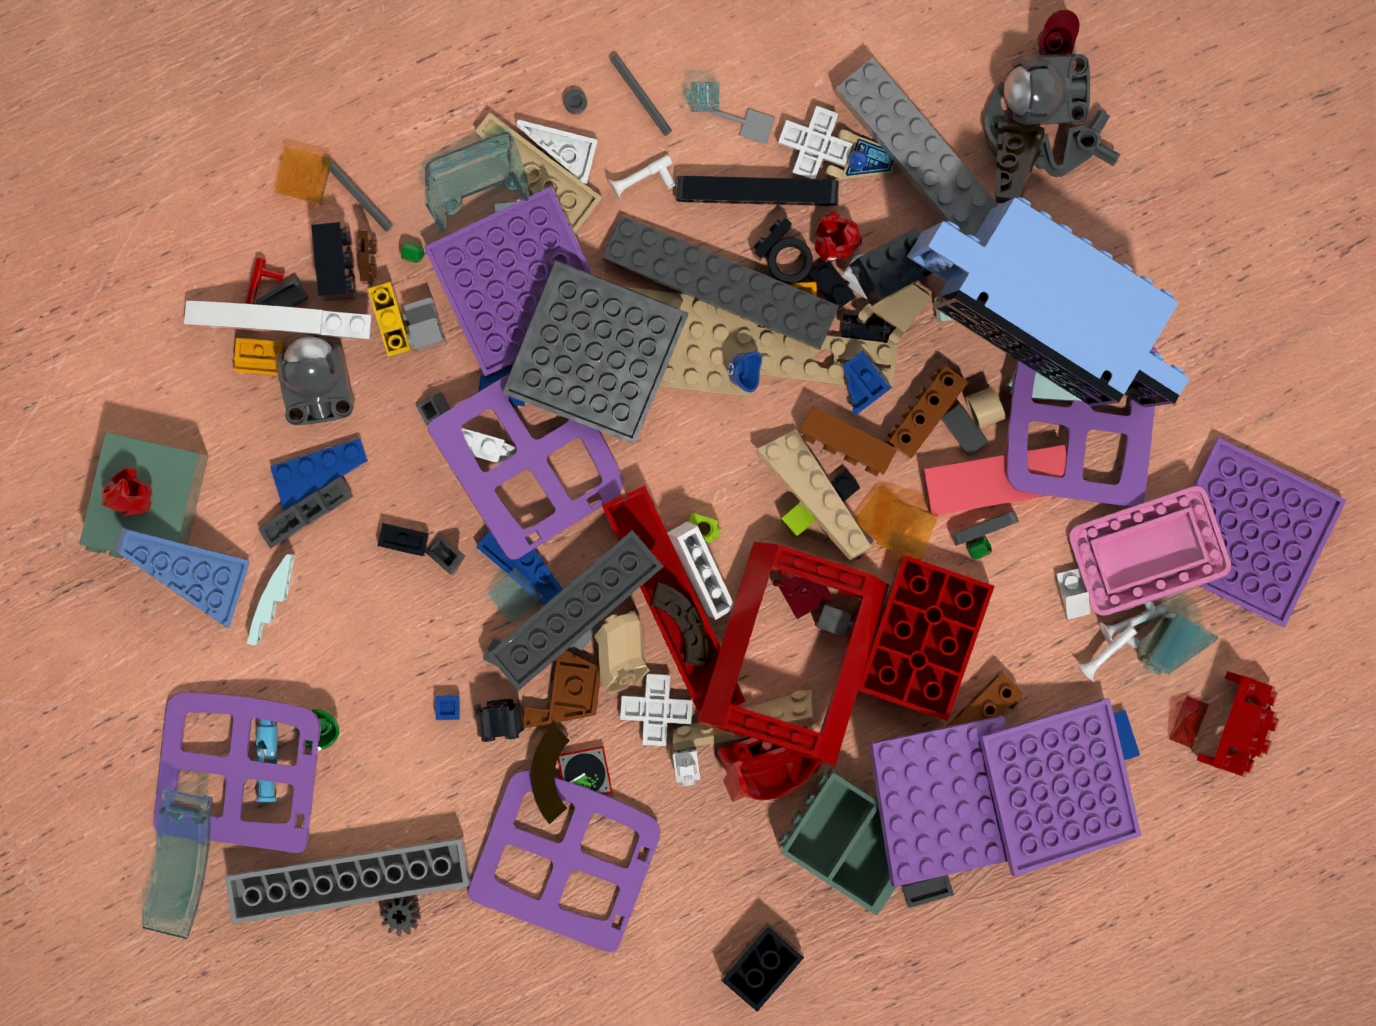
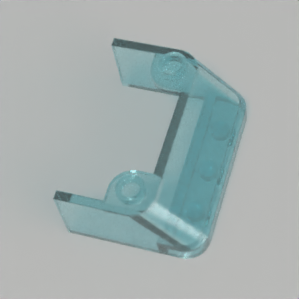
[425,132,529,232]

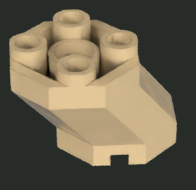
[594,611,650,694]

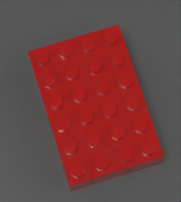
[858,554,995,721]

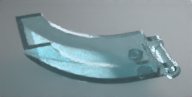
[142,786,213,939]

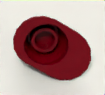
[1038,9,1080,55]

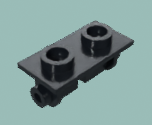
[841,314,891,343]

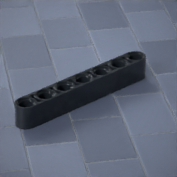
[676,176,839,206]

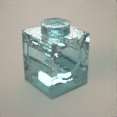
[686,82,720,112]

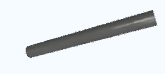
[610,54,672,136]
[322,157,393,232]

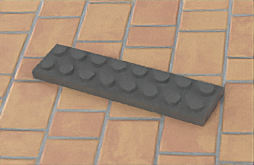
[487,530,664,691]

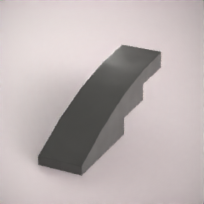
[258,477,354,549]

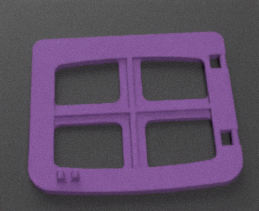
[1006,348,1159,507]
[428,374,623,560]
[154,692,321,853]
[468,770,660,952]

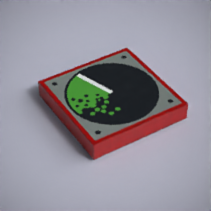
[558,745,613,794]

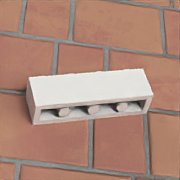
[668,521,734,620]

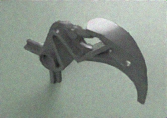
[984,82,1121,177]

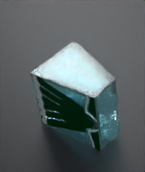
[1139,611,1218,675]

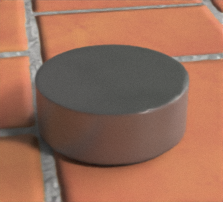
[564,90,587,115]

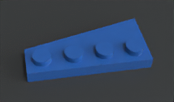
[270,438,368,511]
[476,531,563,605]

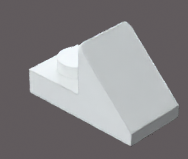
[1055,568,1090,620]

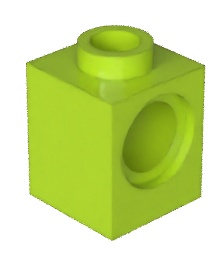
[781,502,815,536]
[689,512,721,544]

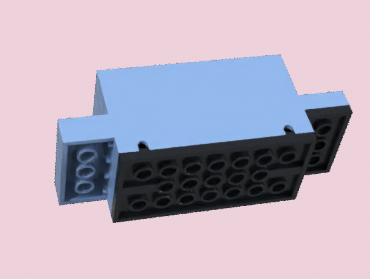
[907,197,1190,408]

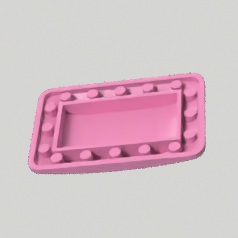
[1069,486,1231,616]

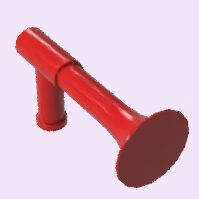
[244,257,285,304]

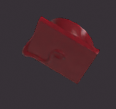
[772,576,833,619]

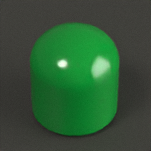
[401,241,424,263]
[968,537,992,559]

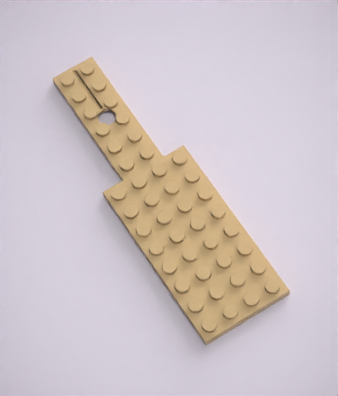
[626,287,898,398]

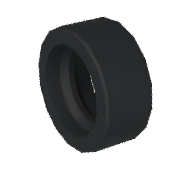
[768,238,813,284]

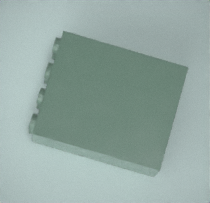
[79,432,209,559]
[778,768,896,916]

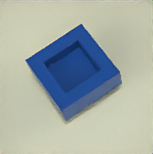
[436,696,460,720]

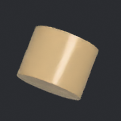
[966,386,1005,430]

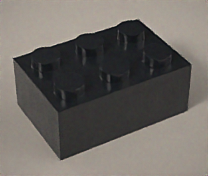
[311,222,357,301]
[849,228,933,306]
[721,922,804,1012]

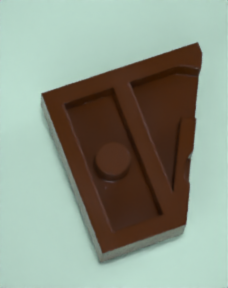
[358,231,378,284]

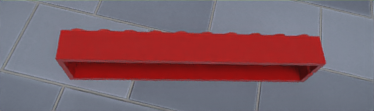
[602,485,746,715]

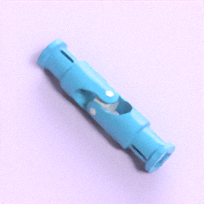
[256,719,278,802]

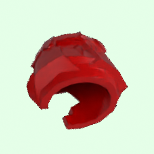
[814,211,862,262]
[101,467,153,518]

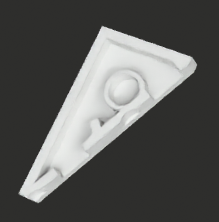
[517,120,598,185]

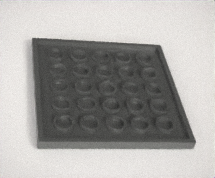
[502,260,689,444]

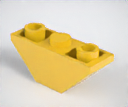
[368,282,411,357]

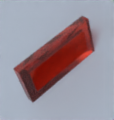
[1169,695,1209,748]

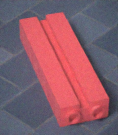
[922,445,1067,516]

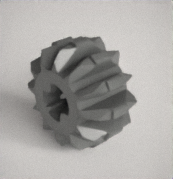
[380,897,421,936]

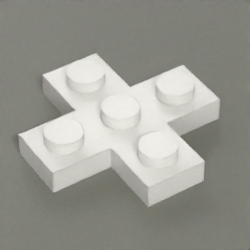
[778,106,853,179]
[620,673,693,746]

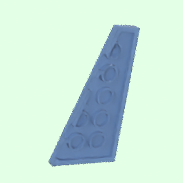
[115,528,250,628]

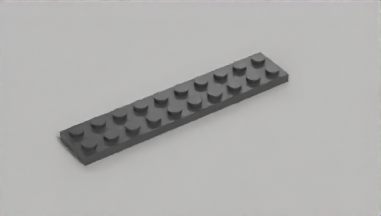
[603,216,839,350]

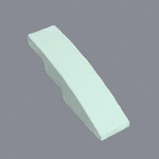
[247,554,295,646]

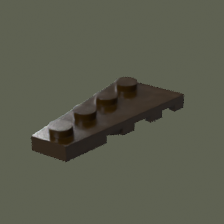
[995,121,1045,203]

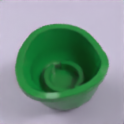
[298,709,340,750]

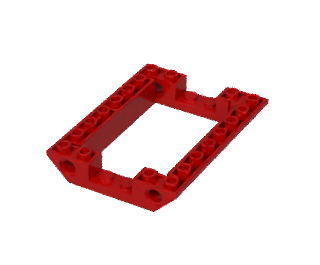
[697,541,889,766]

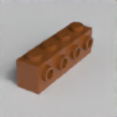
[887,365,968,459]
[799,406,897,477]
[945,672,1023,727]

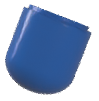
[847,151,868,171]

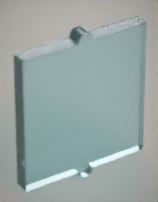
[487,568,542,622]

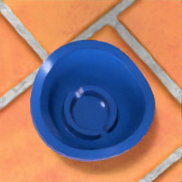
[728,351,762,393]

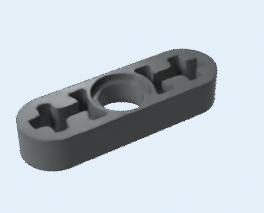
[951,510,1019,546]

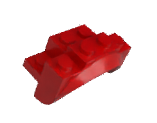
[1197,671,1279,777]
[717,726,823,802]

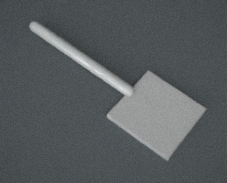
[695,104,775,144]

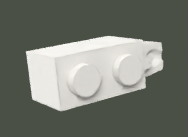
[461,428,516,464]
[673,747,700,786]

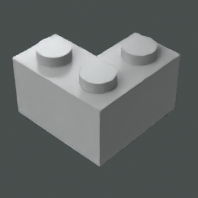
[402,297,447,353]

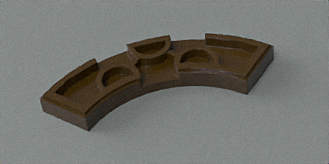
[650,582,709,667]
[531,724,570,825]

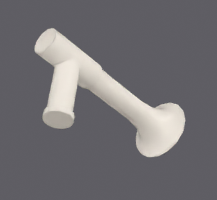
[608,155,676,201]
[1100,601,1166,645]
[1077,625,1140,682]

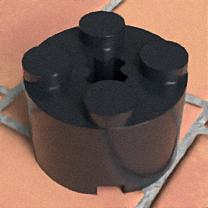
[474,699,525,742]

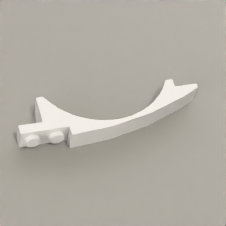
[184,301,372,340]

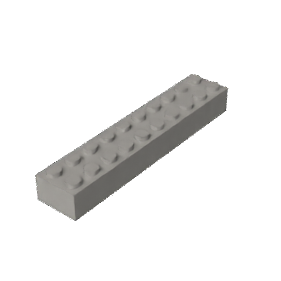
[835,57,998,236]
[225,836,471,924]

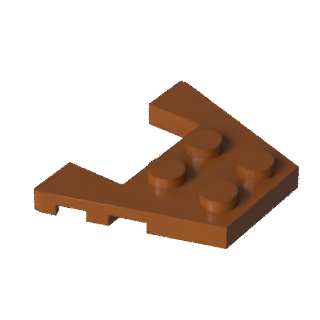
[523,650,601,728]

